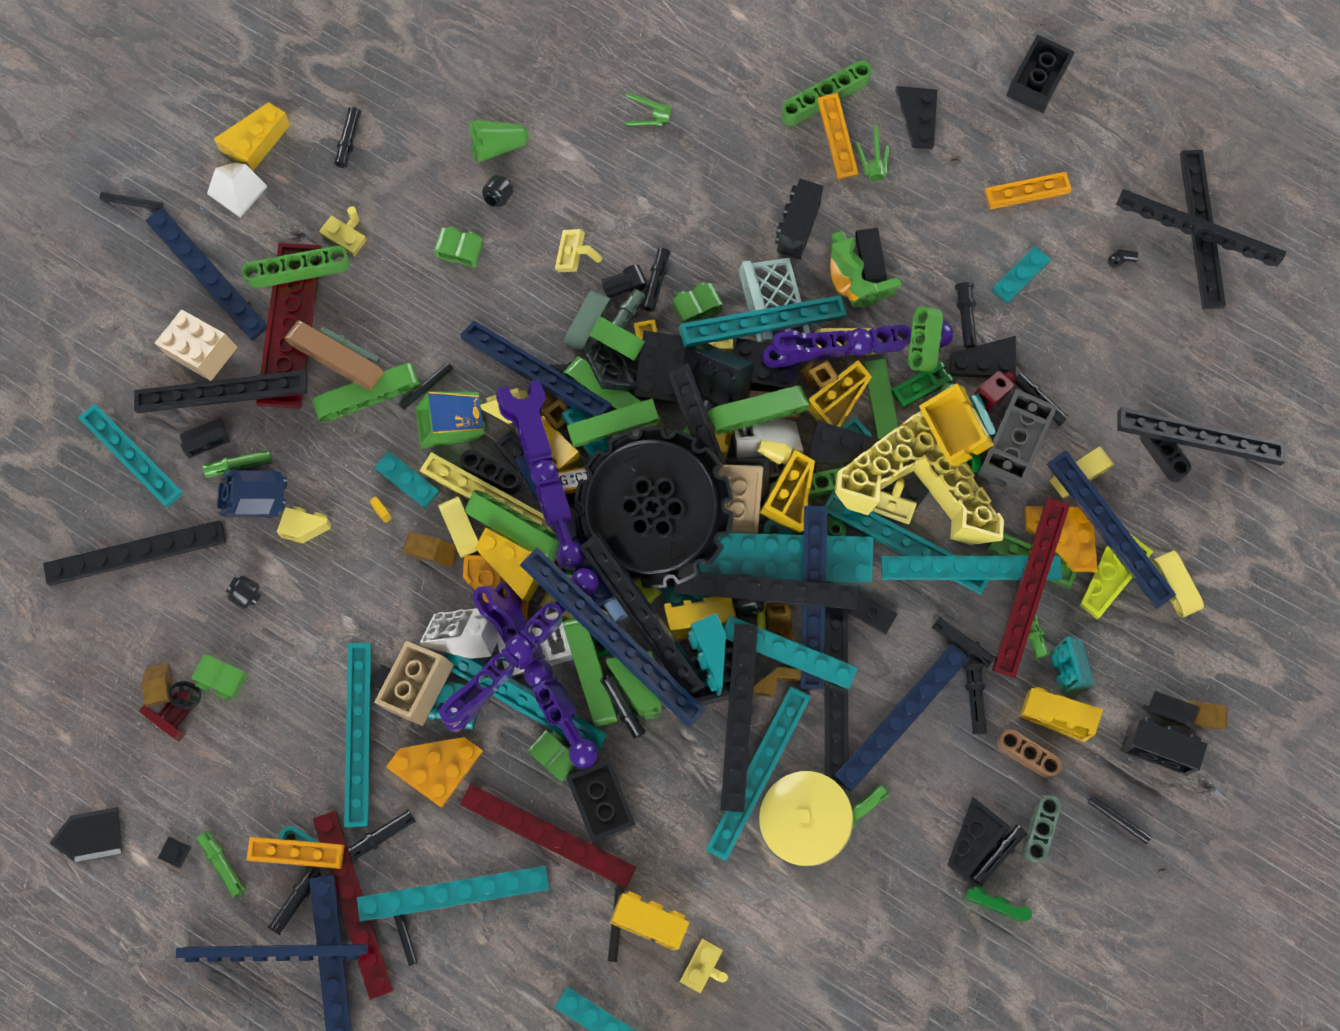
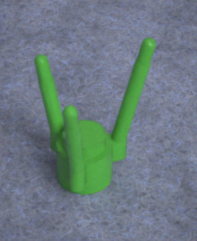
[625,93,672,126]
[855,125,890,181]

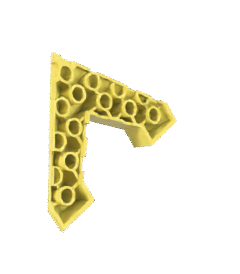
[835,410,1004,545]

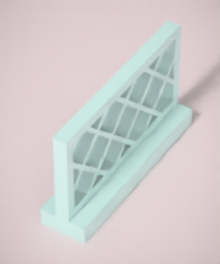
[738,258,810,344]

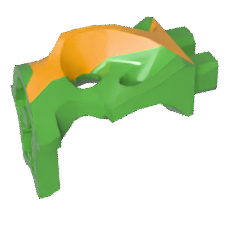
[829,231,902,308]

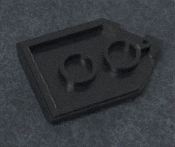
[584,341,638,392]
[49,807,123,862]

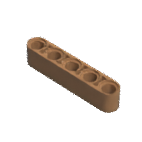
[284,320,384,391]

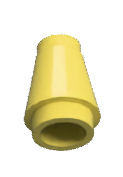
[756,439,792,465]

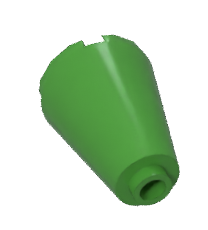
[469,120,529,162]

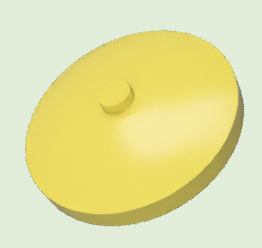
[759,771,853,866]

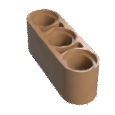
[997,730,1062,778]

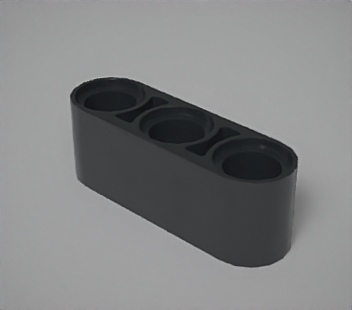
[855,227,887,284]
[1140,436,1191,482]
[461,449,521,495]

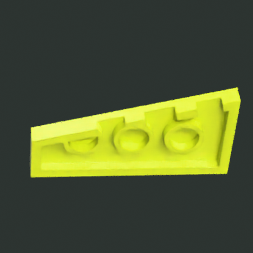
[1079,534,1153,620]

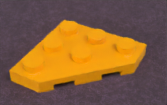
[1024,506,1097,572]
[463,555,530,622]
[386,737,484,808]

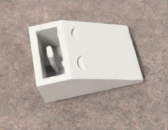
[732,418,803,458]
[420,608,500,659]
[497,612,573,678]

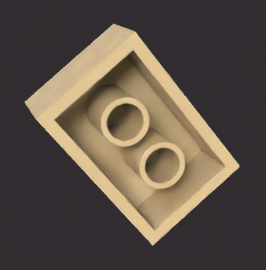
[155,310,238,381]
[374,641,454,726]

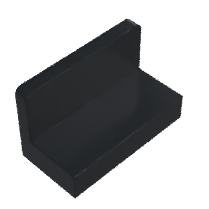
[180,418,230,459]
[1143,691,1200,729]

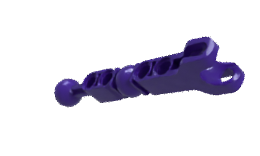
[762,321,953,368]
[496,380,585,570]
[440,568,599,732]
[473,582,598,769]

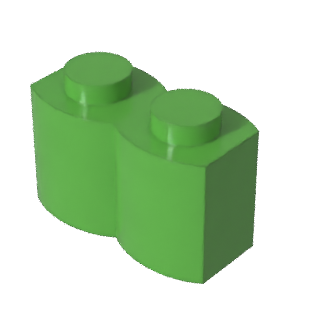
[434,227,484,267]
[672,283,723,324]
[191,654,248,701]
[527,730,577,783]

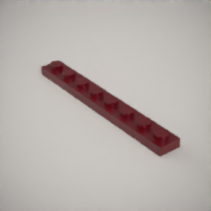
[992,498,1070,678]
[460,784,637,889]
[313,810,394,1000]

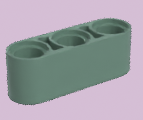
[564,290,612,352]
[1022,795,1061,863]

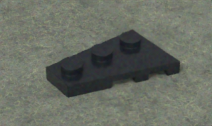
[947,797,1010,881]

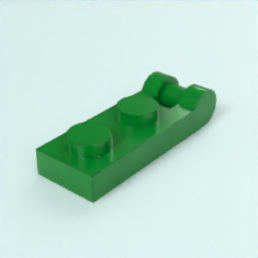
[891,362,954,409]
[963,887,1032,922]

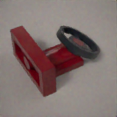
[138,681,202,742]

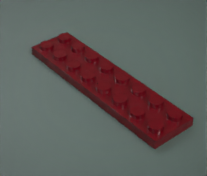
[256,243,322,409]

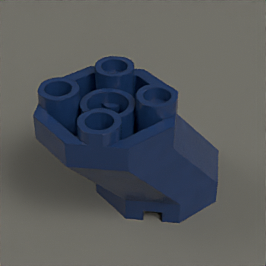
[216,469,288,519]

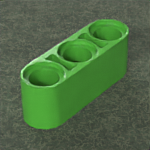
[908,306,943,372]
[589,316,645,361]

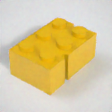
[919,383,994,467]
[609,891,690,951]

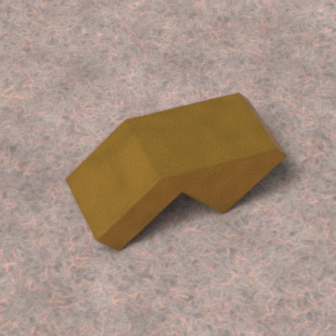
[798,359,839,388]
[528,390,568,430]
[402,532,457,568]
[766,603,796,642]
[142,663,172,707]
[753,667,801,698]
[1172,701,1228,730]

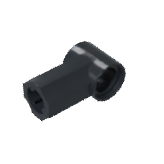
[601,264,647,298]

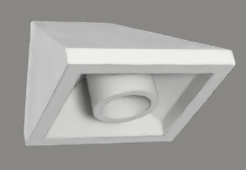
[207,162,267,218]

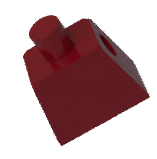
[974,371,1016,415]

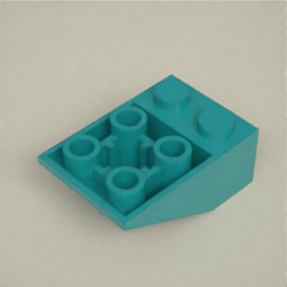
[688,613,726,696]
[1050,637,1095,695]

